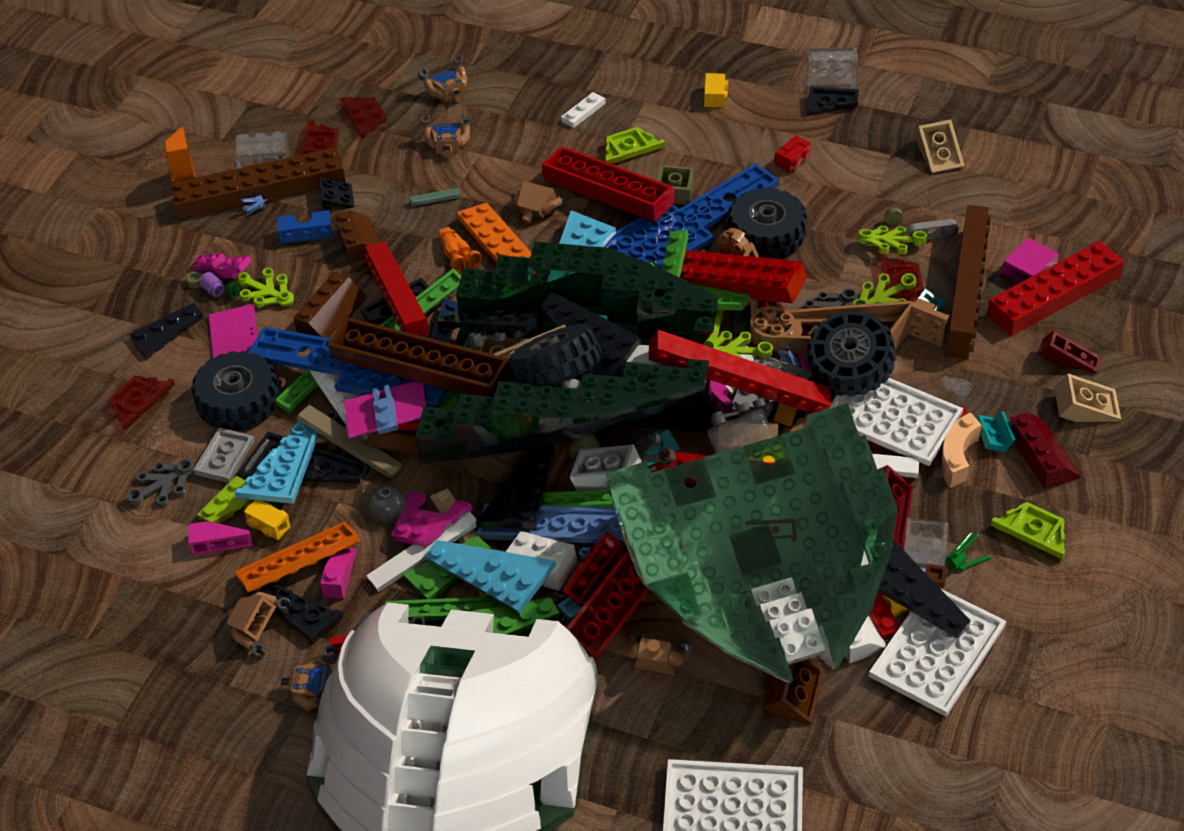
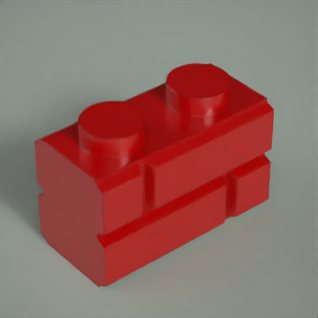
[774,135,812,172]

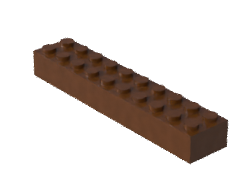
[170,147,346,220]
[946,205,991,359]
[327,317,514,403]

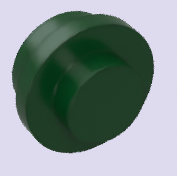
[224,281,241,299]

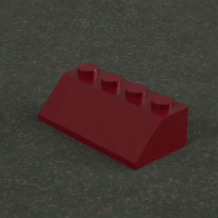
[1009,412,1081,489]
[870,465,913,549]

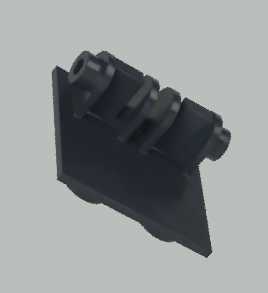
[319,177,355,210]

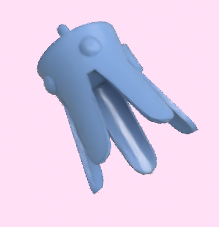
[240,195,267,216]
[774,345,800,367]

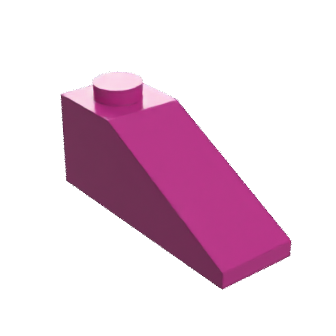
[188,521,253,556]
[320,548,357,600]

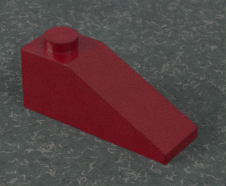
[1038,330,1102,373]

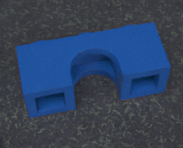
[277,211,333,244]

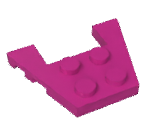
[392,491,473,547]

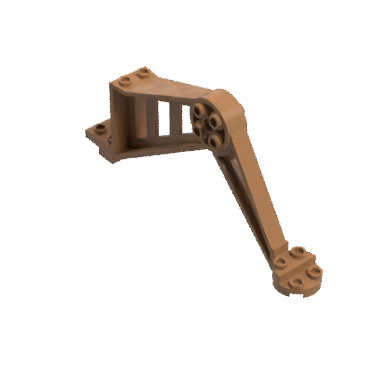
[718,228,949,355]

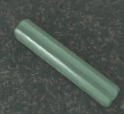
[410,188,460,206]

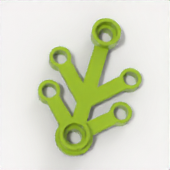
[857,226,927,255]
[236,268,294,308]
[852,273,916,305]
[702,331,773,359]

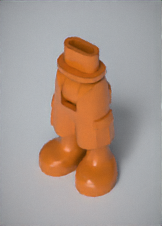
[438,227,482,273]

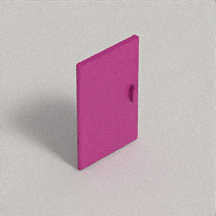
[208,304,258,359]
[344,381,429,439]

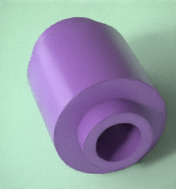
[199,272,225,297]

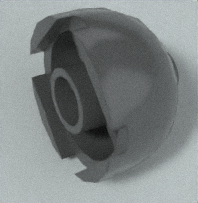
[368,485,407,525]

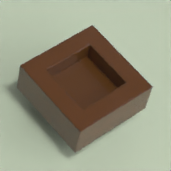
[925,564,947,588]

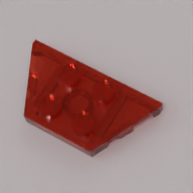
[340,97,387,139]
[300,120,339,155]
[880,254,924,301]
[108,376,175,430]

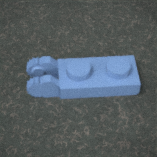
[373,385,398,435]

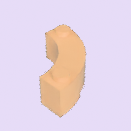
[941,412,982,488]

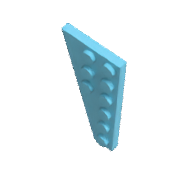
[550,210,616,270]
[235,421,319,504]
[425,540,557,614]

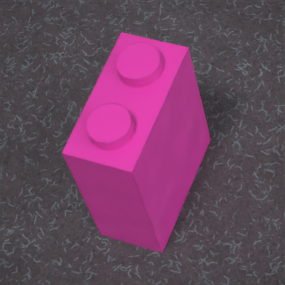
[1002,238,1059,283]

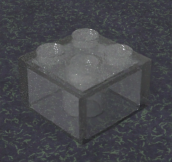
[903,518,949,568]

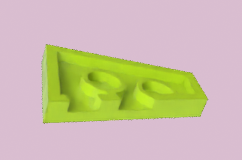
[197,476,254,524]

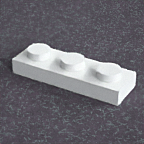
[561,92,606,128]

